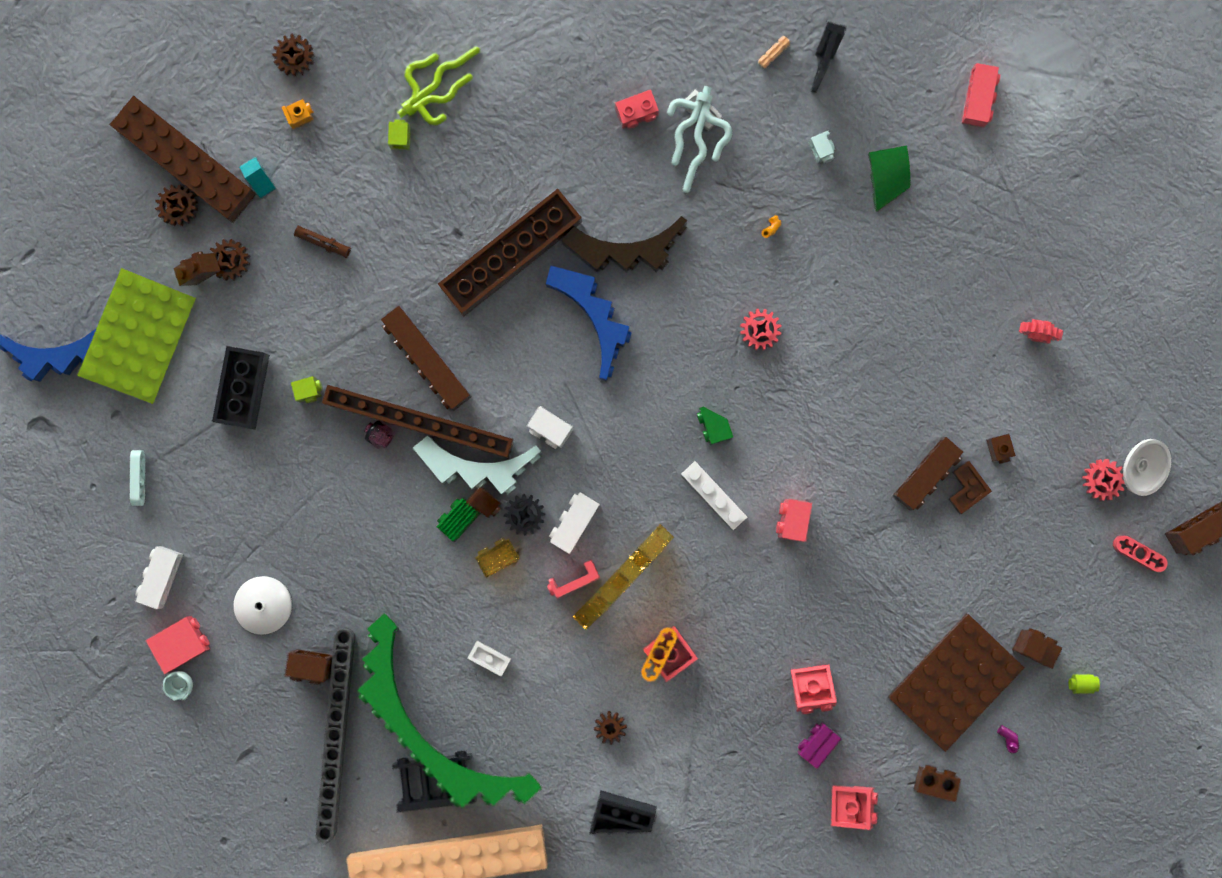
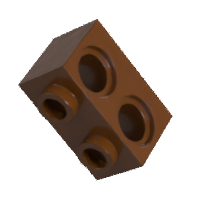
[914,765,961,802]

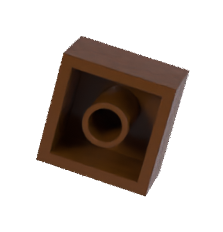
[285,649,333,685]

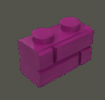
[798,722,842,769]

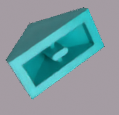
[240,157,277,199]

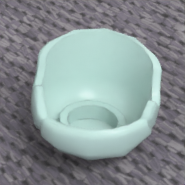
[163,671,193,701]

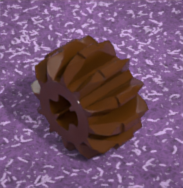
[594,711,627,745]

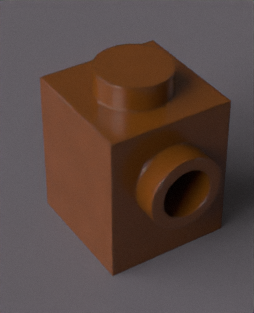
[986,434,1016,464]

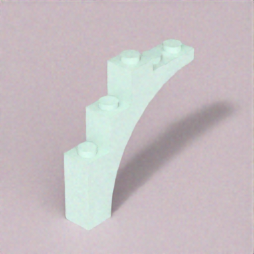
[413,436,542,495]

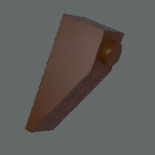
[467,487,502,518]

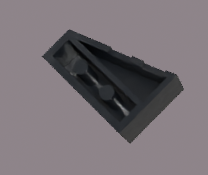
[589,790,657,835]

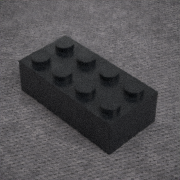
[212,346,270,430]

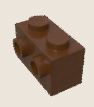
[174,252,220,286]

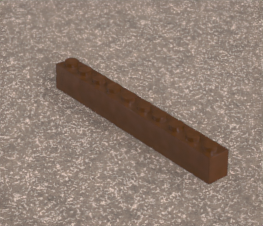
[322,385,514,458]

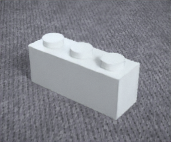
[549,493,600,554]
[135,546,183,609]

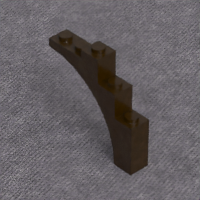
[562,216,687,273]

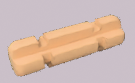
[758,36,790,68]

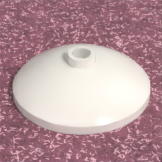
[1123,439,1171,496]
[234,577,292,635]

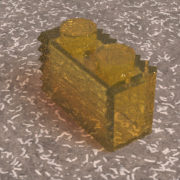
[475,537,521,578]

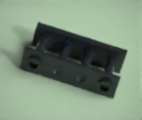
[392,751,477,813]

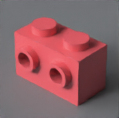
[615,90,659,129]

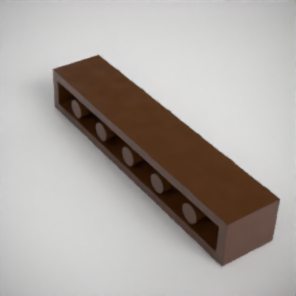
[381,306,471,411]

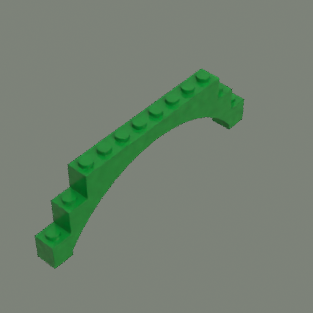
[358,613,542,808]

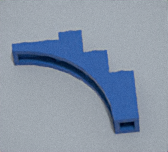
[546,266,632,381]
[0,329,96,382]

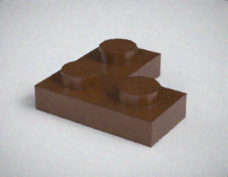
[949,461,992,514]

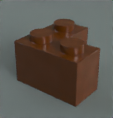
[1012,628,1062,669]

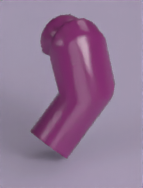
[997,725,1019,754]

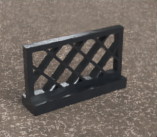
[811,22,847,93]

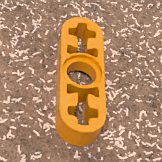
[641,627,677,681]

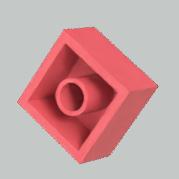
[776,499,812,542]
[643,626,698,682]

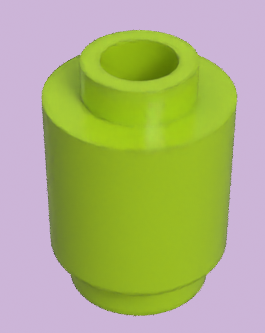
[1068,674,1100,694]

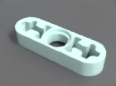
[130,450,145,506]

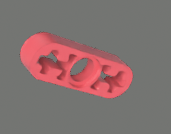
[1113,536,1168,572]

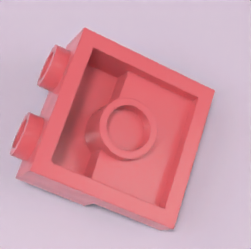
[791,665,836,714]
[831,785,878,830]

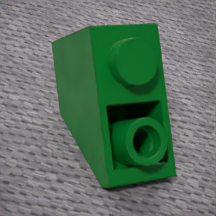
[697,407,733,445]

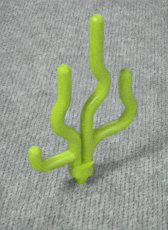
[397,46,480,126]

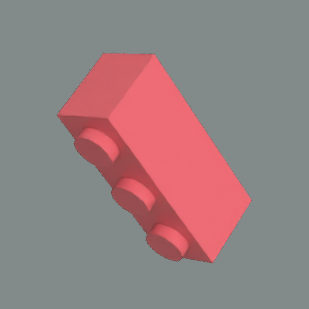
[962,63,1000,127]

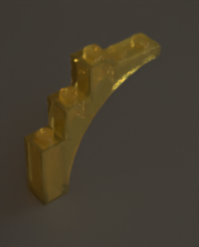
[572,524,674,630]

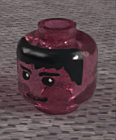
[364,421,394,449]

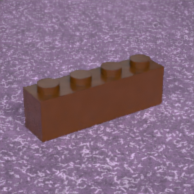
[893,437,963,510]

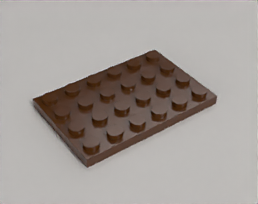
[888,613,1025,752]

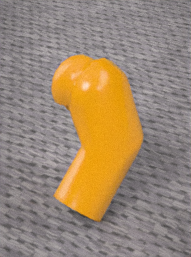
[761,215,781,238]

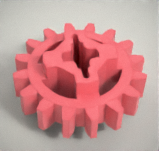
[740,309,782,350]
[1019,319,1063,344]
[1082,459,1125,501]

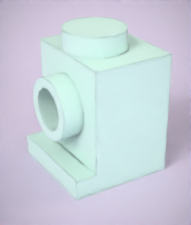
[809,131,835,163]

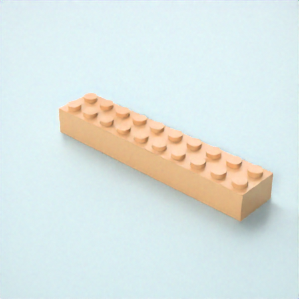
[347,825,548,878]

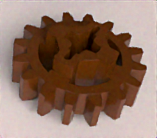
[272,34,315,77]
[155,184,198,227]
[210,239,250,281]

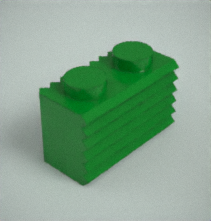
[436,498,481,542]

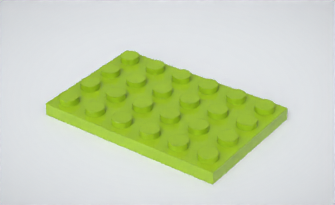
[77,268,196,404]

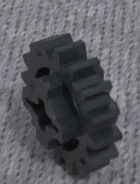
[503,494,546,536]

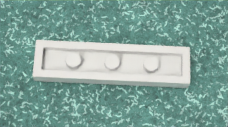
[681,461,747,530]

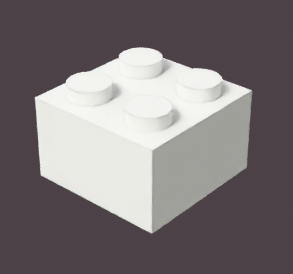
[527,406,573,449]

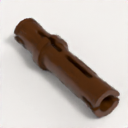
[294,225,351,258]

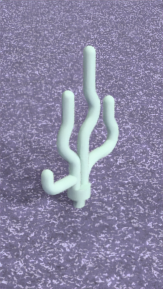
[667,86,732,193]

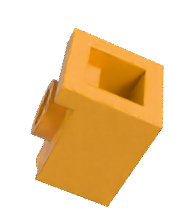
[281,99,314,129]

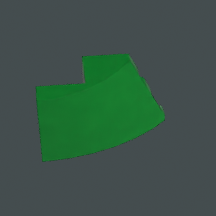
[868,146,910,211]

